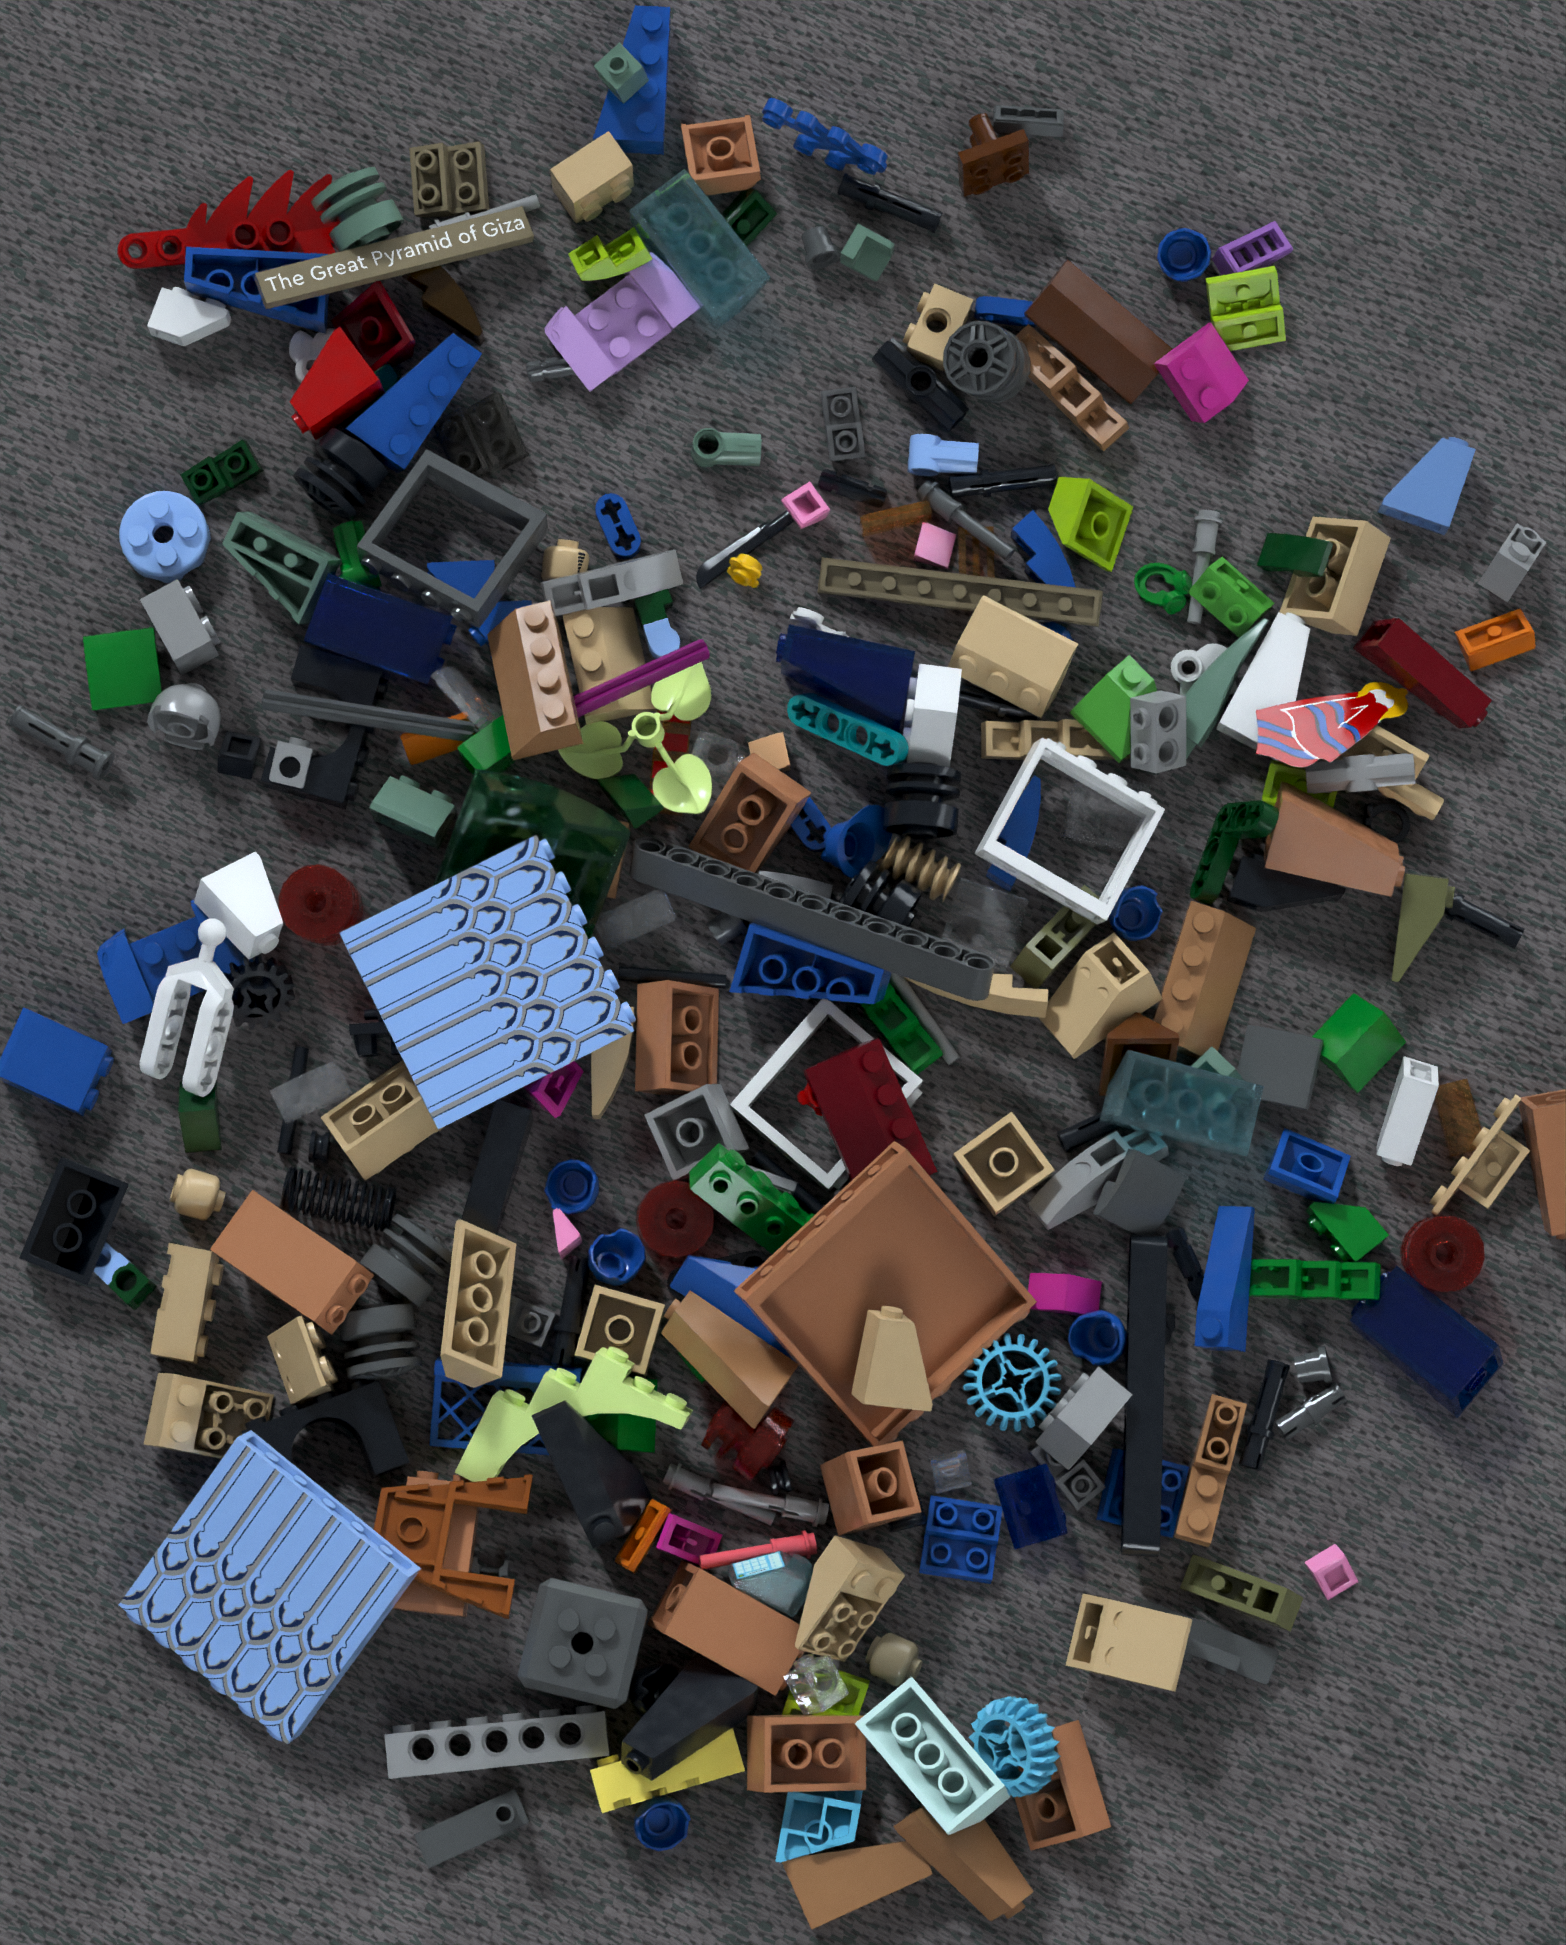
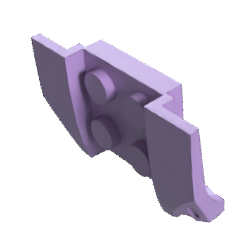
[544,252,701,392]

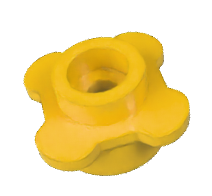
[727,554,762,588]

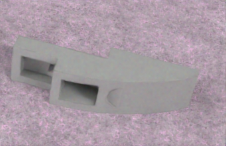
[540,549,683,616]
[1028,1124,1169,1230]

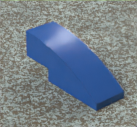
[1010,510,1076,588]
[986,775,1041,892]

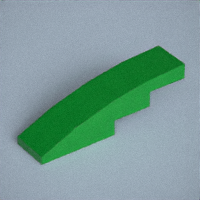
[856,983,943,1075]
[1249,1259,1381,1300]

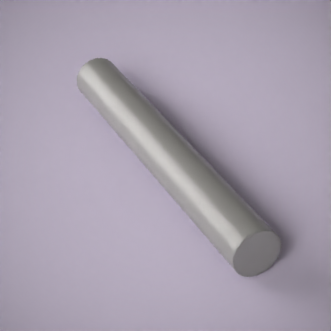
[889,973,960,1066]

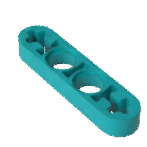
[787,693,909,766]

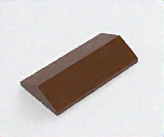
[1024,259,1173,404]

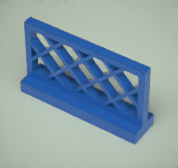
[429,1357,582,1455]

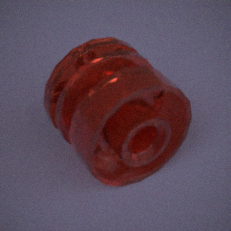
[278,864,363,946]
[635,1180,714,1258]
[1400,1216,1485,1292]
[700,1400,795,1482]

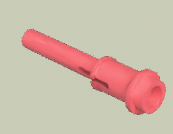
[699,1530,817,1570]

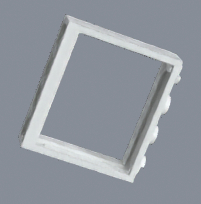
[974,738,1165,925]
[730,999,923,1192]

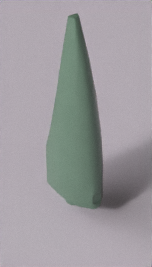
[1184,618,1269,759]

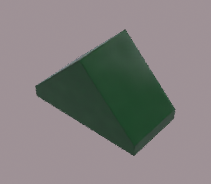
[178,1081,222,1153]

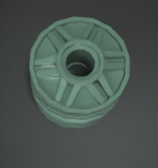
[311,167,405,252]

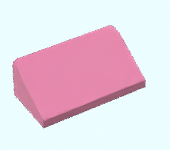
[553,1208,582,1259]

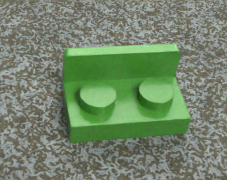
[1189,557,1275,638]

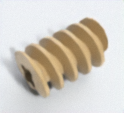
[879,835,961,903]

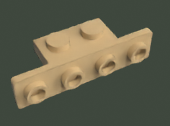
[1322,725,1444,820]
[1429,1094,1530,1217]

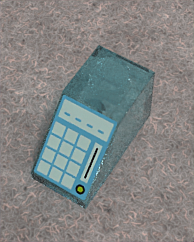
[727,1551,813,1617]

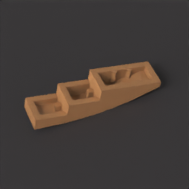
[1016,324,1129,451]

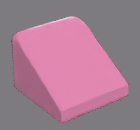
[781,482,830,529]
[914,522,956,569]
[1305,1544,1359,1600]

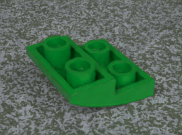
[83,627,163,710]

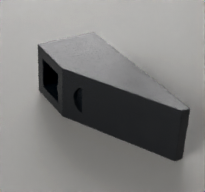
[1227,854,1346,912]

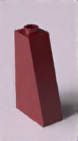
[1353,618,1492,728]

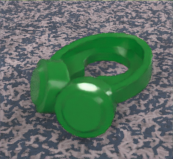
[1134,563,1192,615]

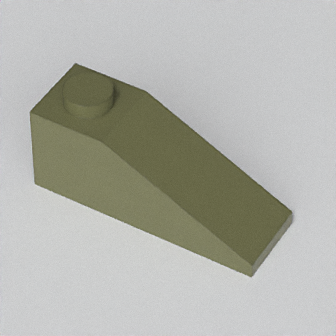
[1391,873,1455,982]
[1010,885,1099,989]
[1180,1554,1303,1632]

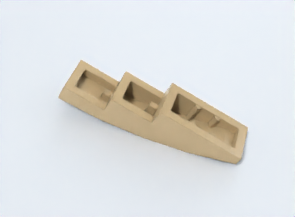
[981,719,1130,760]
[904,974,1048,1018]

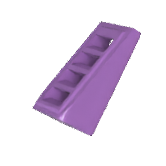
[1212,221,1293,275]

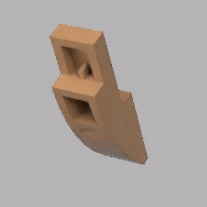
[1174,1394,1247,1547]

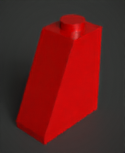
[290,327,385,441]

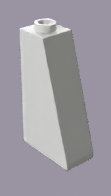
[1216,612,1310,761]

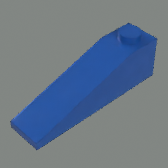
[1194,1206,1255,1352]

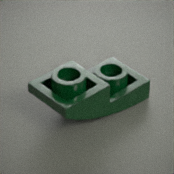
[180,439,264,505]
[1256,533,1333,577]

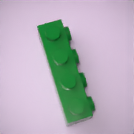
[689,1143,815,1254]

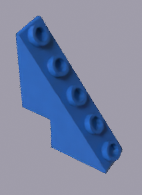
[427,560,532,662]

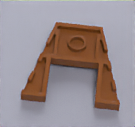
[374,1474,533,1619]

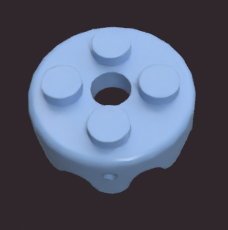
[119,491,211,583]

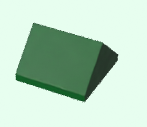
[1312,993,1406,1094]
[583,1377,658,1453]

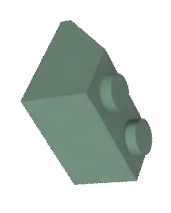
[369,775,457,850]

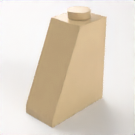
[851,1306,933,1412]

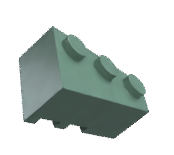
[222,512,342,624]

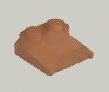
[681,115,761,195]

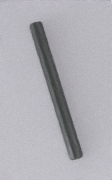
[262,690,474,742]

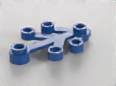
[762,98,888,175]

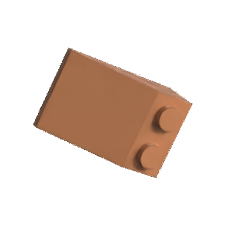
[688,753,811,873]
[747,1715,866,1793]

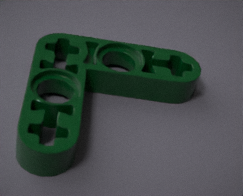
[1190,800,1279,906]

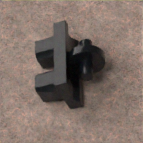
[349,1009,400,1058]

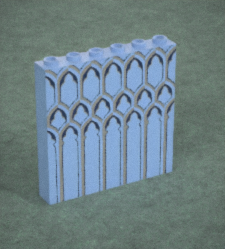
[339,835,636,1129]
[119,1430,421,1744]

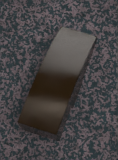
[402,265,485,346]

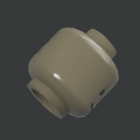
[865,1633,923,1687]

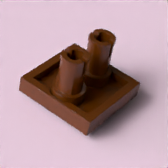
[958,113,1029,197]

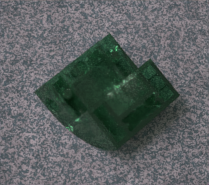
[433,769,631,939]

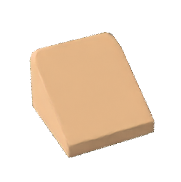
[748,732,790,772]

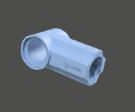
[908,434,979,476]

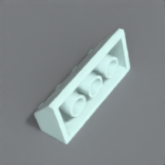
[855,1677,1010,1835]

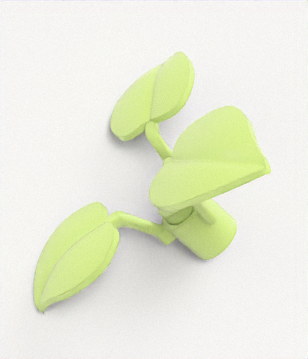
[558,662,712,814]

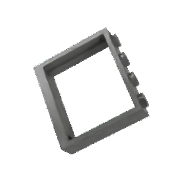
[357,449,548,628]

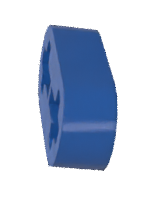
[974,296,1037,327]
[595,493,641,560]
[791,797,831,852]

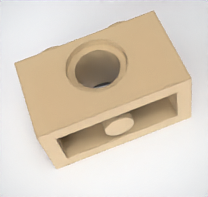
[903,283,973,372]

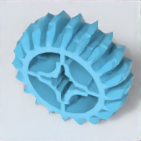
[963,1333,1061,1432]
[968,1696,1061,1797]

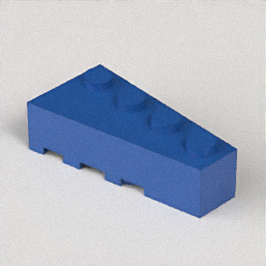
[184,247,329,334]

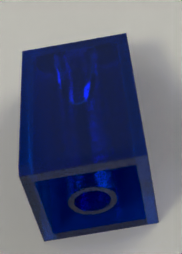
[304,572,458,684]
[776,624,916,732]
[1350,1265,1504,1418]

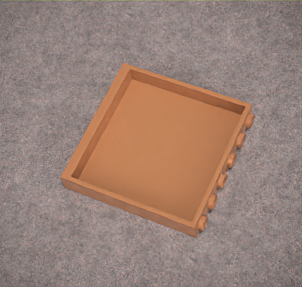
[734,1141,1037,1447]

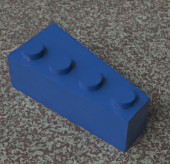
[593,5,671,155]
[341,333,482,473]
[729,923,892,1004]

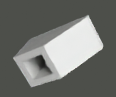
[147,287,232,346]

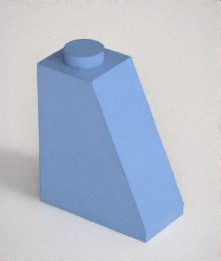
[1378,437,1476,535]

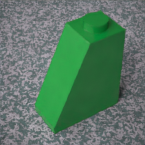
[457,715,516,787]

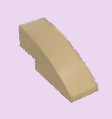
[591,1007,635,1119]

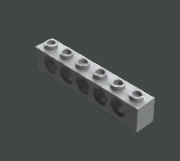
[384,1705,610,1779]

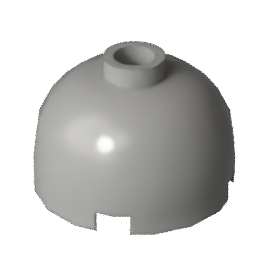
[147,683,221,750]

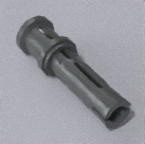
[9,705,115,781]

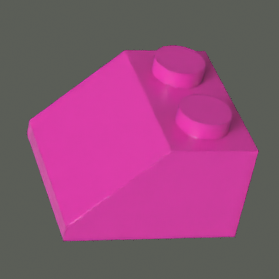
[1154,322,1249,423]

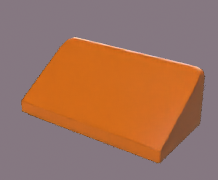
[1455,608,1536,672]
[400,712,475,765]
[615,1499,672,1574]

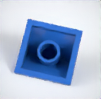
[1263,1128,1351,1204]

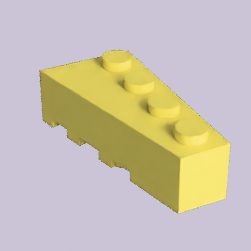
[590,1728,745,1813]

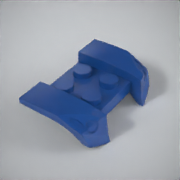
[97,900,254,1024]

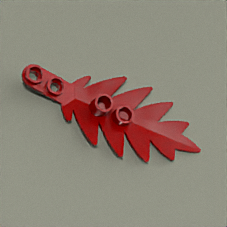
[117,170,340,269]

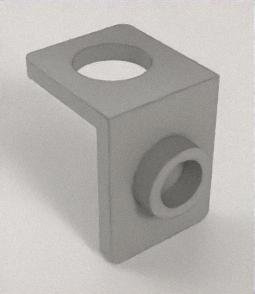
[269,737,319,788]

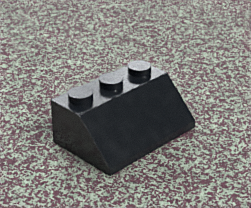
[19,1157,129,1285]

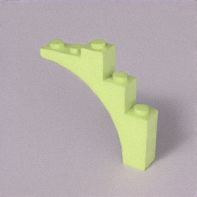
[455,1346,693,1482]

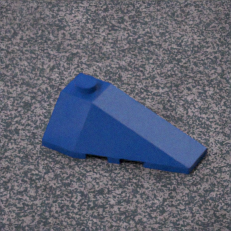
[670,1255,797,1363]

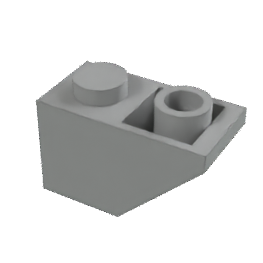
[1478,523,1546,602]

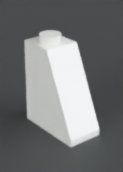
[194,852,283,960]
[1377,1056,1439,1166]

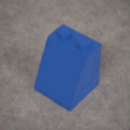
[0,1007,114,1116]

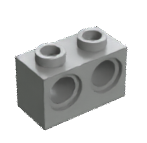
[1130,690,1186,773]

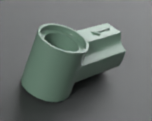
[690,428,762,467]

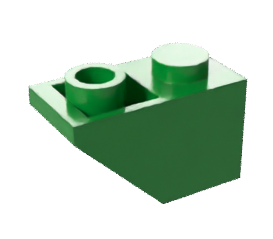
[1306,1202,1389,1262]

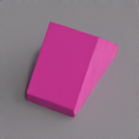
[523,1061,584,1118]
[1028,1273,1102,1316]
[656,1513,723,1566]

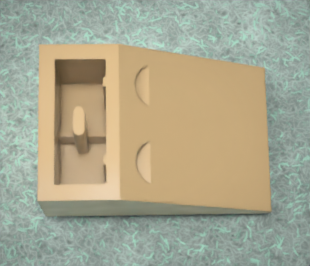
[1038,933,1163,1059]
[267,1316,339,1405]
[144,1373,274,1459]
[795,1536,905,1662]
[1066,1594,1193,1692]

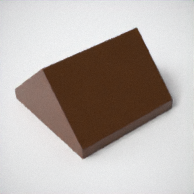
[1098,1012,1179,1096]

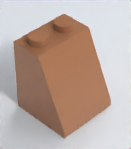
[820,1441,922,1536]

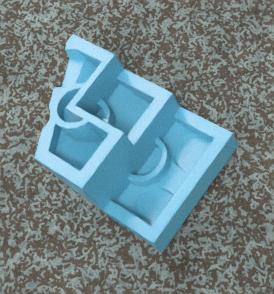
[775,1767,867,1863]

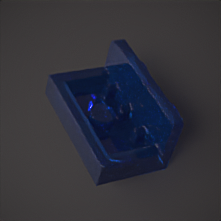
[993,1464,1068,1550]

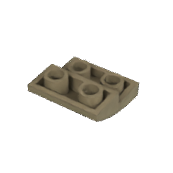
[409,141,489,217]

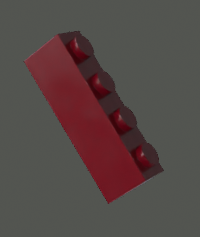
[803,1038,938,1181]

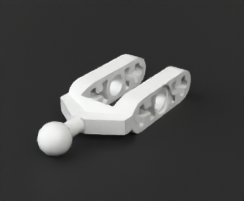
[140,918,234,1097]

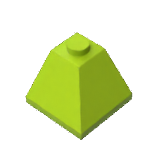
[1048,477,1133,572]

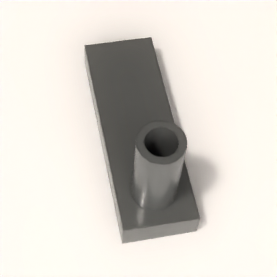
[414,1788,530,1869]

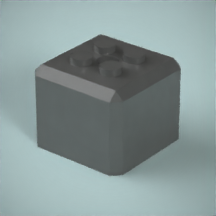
[517,1578,649,1709]

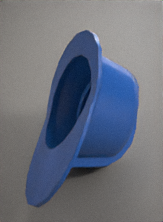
[821,805,892,879]

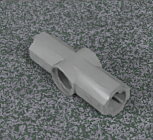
[1305,753,1416,794]

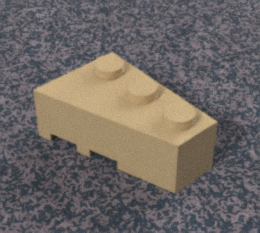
[150,1243,224,1364]

